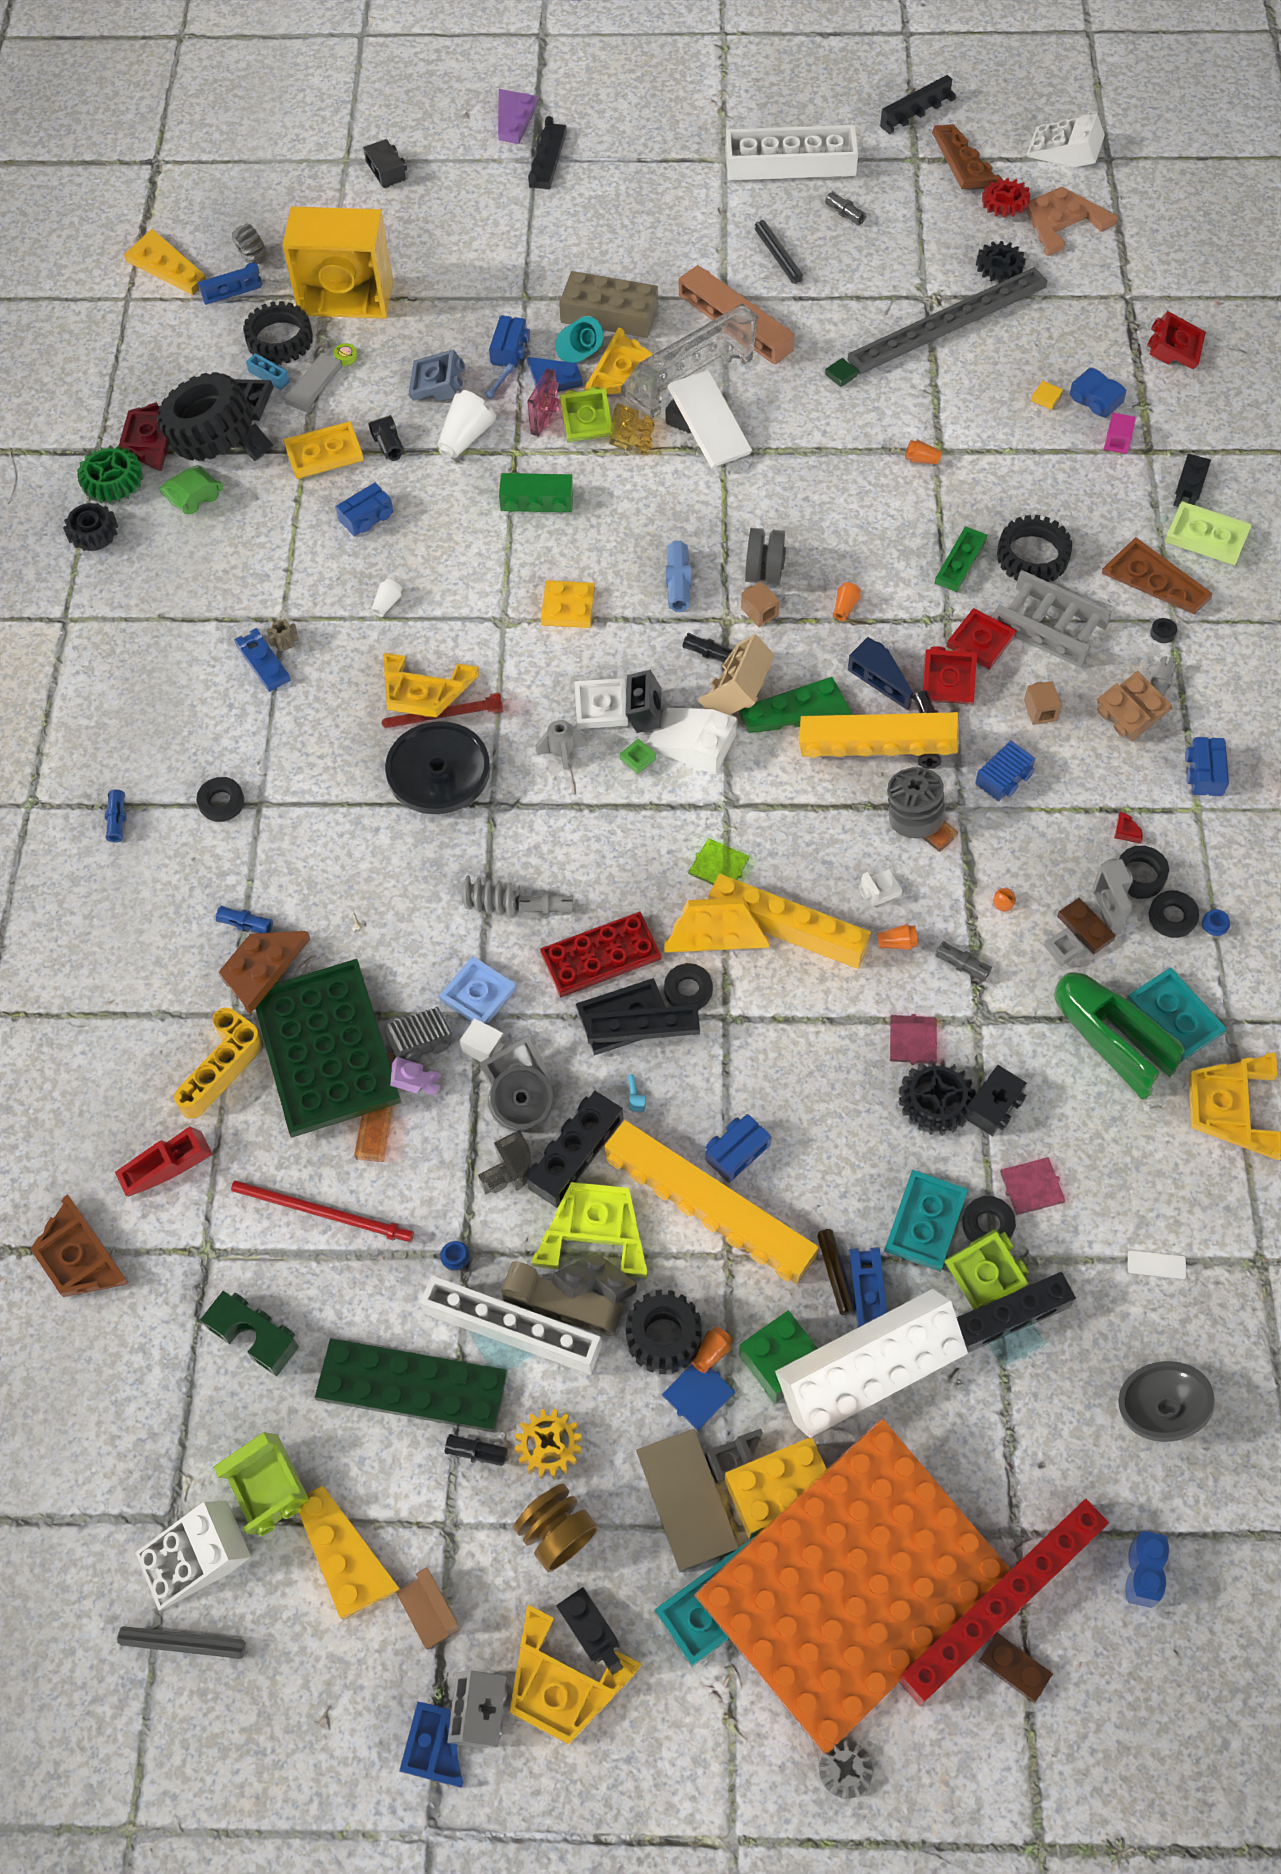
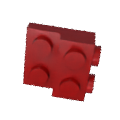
[1147,311,1206,370]
[922,646,977,705]

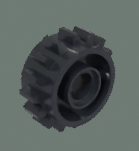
[63,503,119,551]

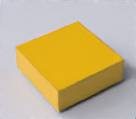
[1031,381,1063,410]

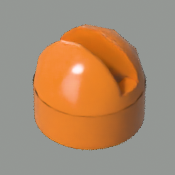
[993,887,1016,911]

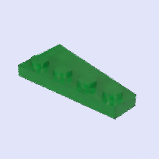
[739,677,853,733]

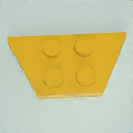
[584,327,653,394]
[664,898,769,953]

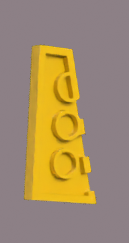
[124,229,206,295]

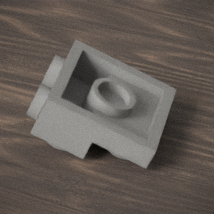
[1091,858,1133,935]

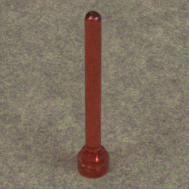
[381,692,504,728]

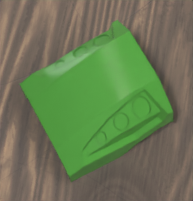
[159,465,224,514]

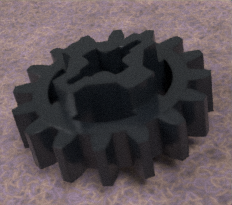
[976,241,1026,283]

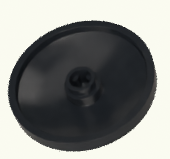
[385,721,490,814]

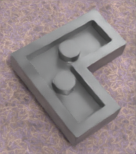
[552,1252,637,1304]

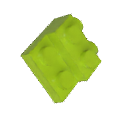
[560,387,613,443]
[944,1229,1030,1310]

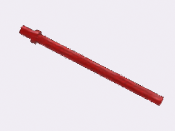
[231,1180,414,1243]

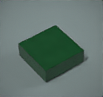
[825,358,858,387]

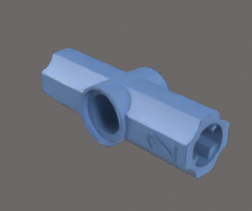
[666,541,691,612]

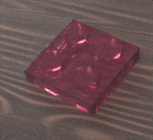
[527,368,560,437]

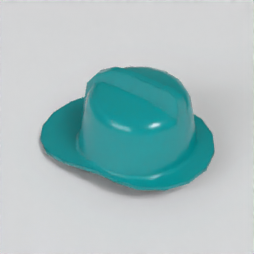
[555,316,604,363]

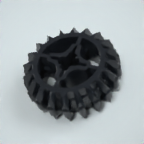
[898,1059,976,1136]

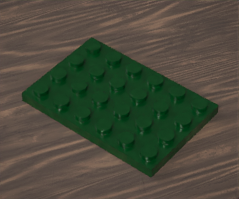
[255,958,402,1138]

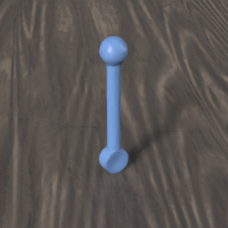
[486,363,515,399]

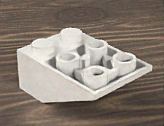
[1027,114,1105,167]
[136,1501,252,1611]

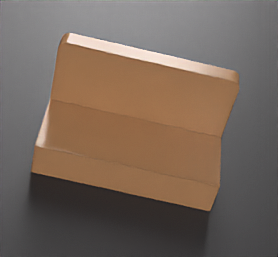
[397,1567,461,1650]

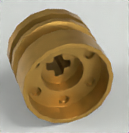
[513,1483,599,1572]

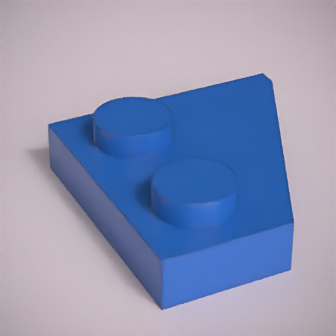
[527,357,583,396]
[399,1701,463,1788]

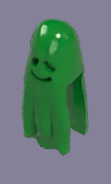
[1054,972,1185,1100]

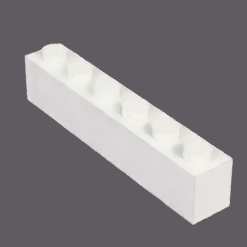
[420,1275,602,1375]

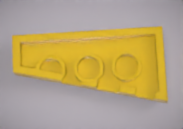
[299,1486,400,1620]

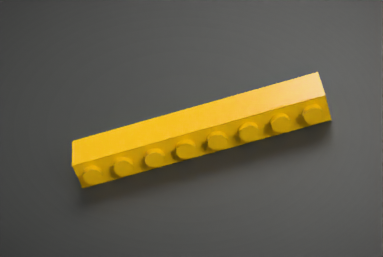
[604,1120,819,1284]

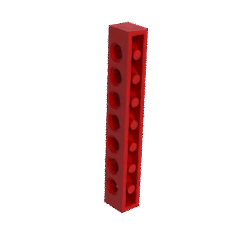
[899,1498,1109,1706]

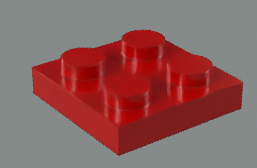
[946,608,1017,670]

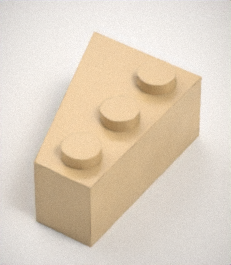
[698,634,775,715]

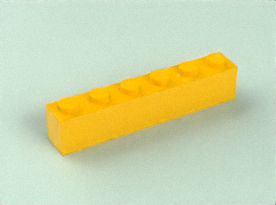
[799,712,959,758]
[708,874,871,969]

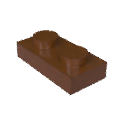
[1057,898,1116,955]
[978,1632,1053,1703]

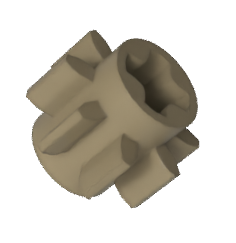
[266,619,299,651]

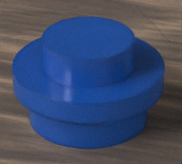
[1202,909,1230,936]
[440,1241,470,1271]

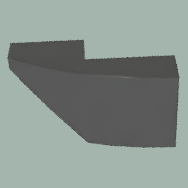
[704,1429,763,1484]

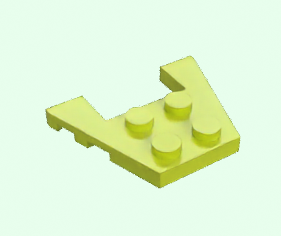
[532,1182,647,1279]

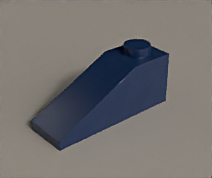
[847,637,913,710]

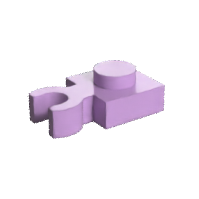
[390,1057,441,1095]

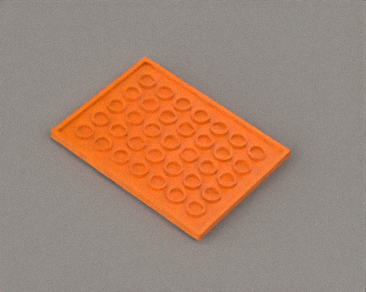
[694,1419,1011,1754]

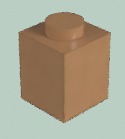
[741,581,780,627]
[1024,681,1062,725]

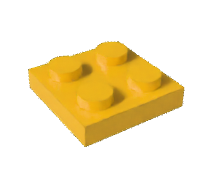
[541,580,595,628]

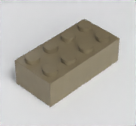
[559,271,658,338]

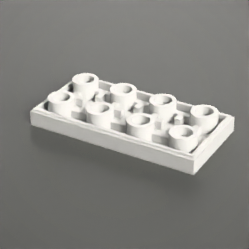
[667,370,752,468]

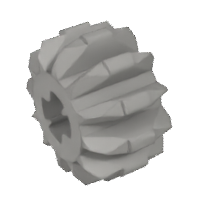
[232,223,266,263]

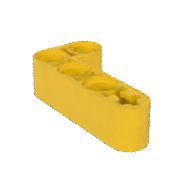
[174,1007,263,1119]

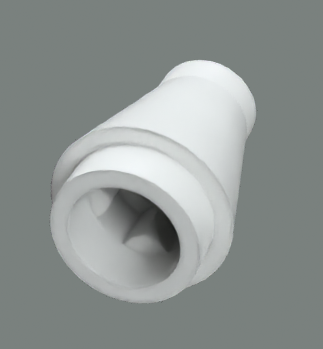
[371,579,402,617]

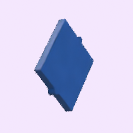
[662,1364,735,1431]

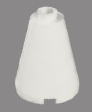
[437,390,496,458]

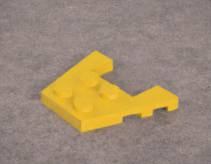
[383,653,479,717]
[1188,1053,1281,1160]
[510,1605,642,1745]

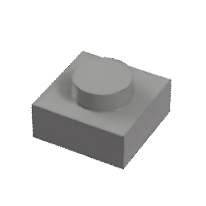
[1044,928,1085,966]

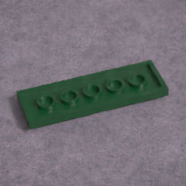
[315,1338,508,1433]

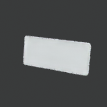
[1128,1250,1186,1279]

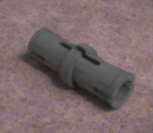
[825,191,866,226]
[935,941,992,982]

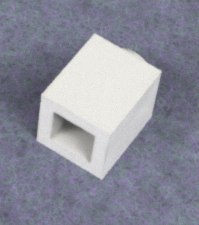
[460,1019,506,1062]

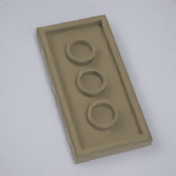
[636,1428,739,1573]

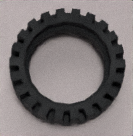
[243,301,313,365]
[997,515,1072,582]

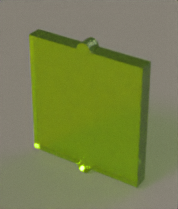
[688,838,750,885]

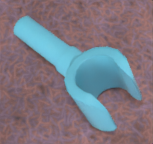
[628,1074,646,1112]

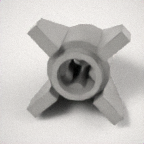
[536,720,587,770]

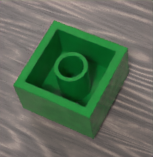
[738,1310,818,1403]

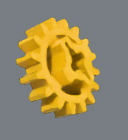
[514,1409,582,1479]

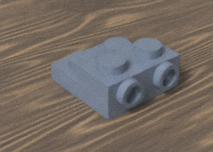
[408,349,465,402]

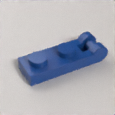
[198,263,263,305]
[234,628,291,692]
[849,1247,887,1328]

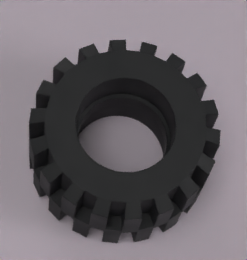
[625,1290,702,1374]

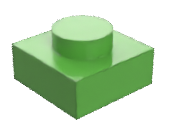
[620,738,656,775]

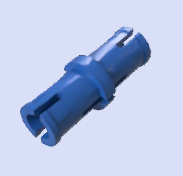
[105,789,126,843]
[216,905,273,933]

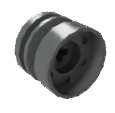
[887,767,945,838]

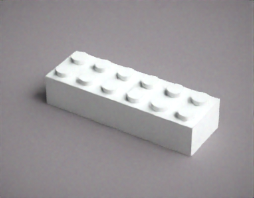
[725,125,858,180]
[775,1289,968,1438]

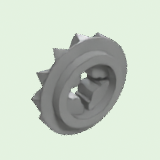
[819,1740,873,1799]

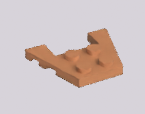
[1025,186,1118,256]

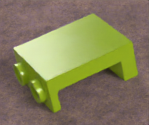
[213,1432,309,1536]

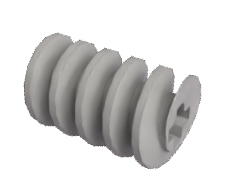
[462,875,520,917]

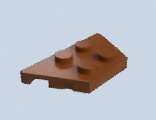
[219,931,310,1013]
[30,1194,128,1297]

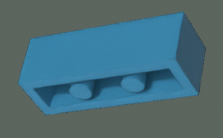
[246,353,290,390]

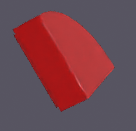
[1114,812,1143,844]

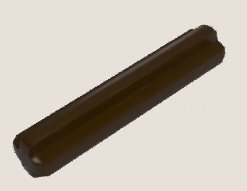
[817,1229,856,1315]

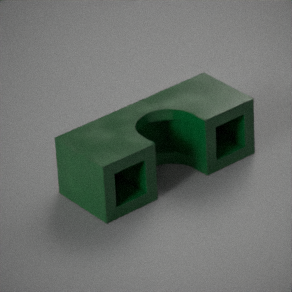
[200,1291,299,1377]

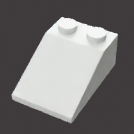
[646,707,737,775]

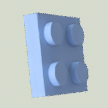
[439,956,517,1024]

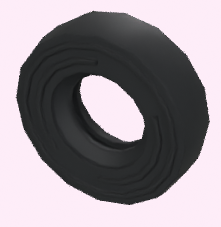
[196,777,244,822]
[1148,890,1199,938]
[664,963,713,1010]
[962,1196,1016,1242]

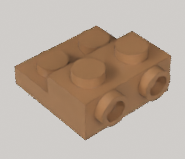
[1096,671,1173,741]

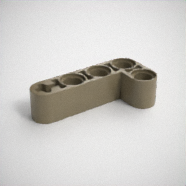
[501,1261,624,1336]

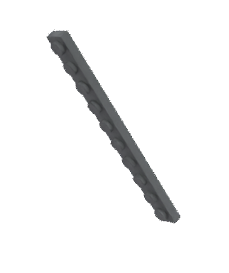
[847,267,1048,374]

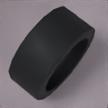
[1119,845,1170,899]

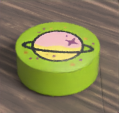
[334,343,358,366]

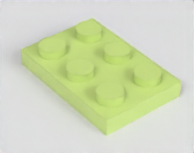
[1165,501,1252,565]

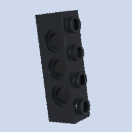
[527,1090,624,1208]
[956,1271,1076,1353]

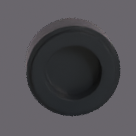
[1150,618,1177,643]

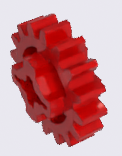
[982,178,1030,218]

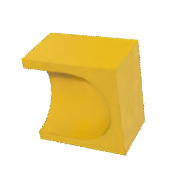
[282,206,394,319]

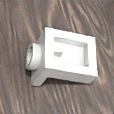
[859,869,902,907]

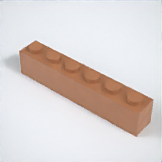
[679,265,795,365]

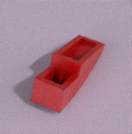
[115,1126,212,1197]

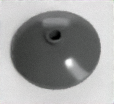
[1118,1361,1215,1442]

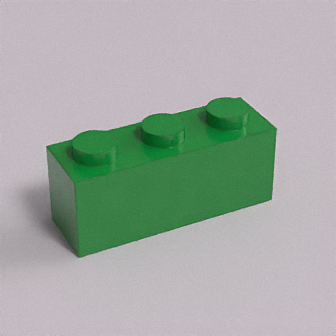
[499,473,574,513]

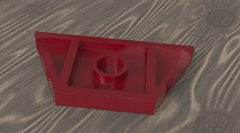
[118,402,169,471]

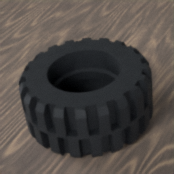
[157,372,253,461]

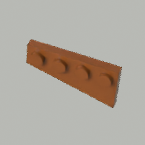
[932,124,1003,189]
[1102,537,1213,615]

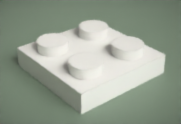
[574,678,628,729]

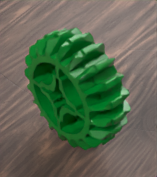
[77,445,143,504]

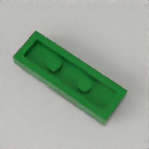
[934,526,988,592]

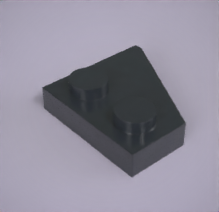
[235,379,274,421]

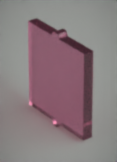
[890,1014,937,1065]
[1000,1157,1066,1215]

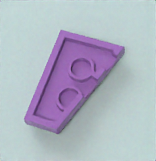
[498,89,539,144]

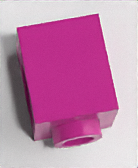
[1103,413,1136,454]

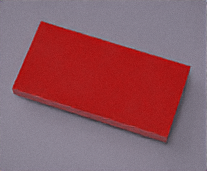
[540,911,661,998]

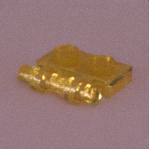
[609,403,655,455]

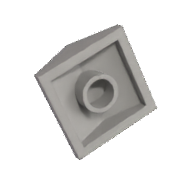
[479,1035,556,1103]

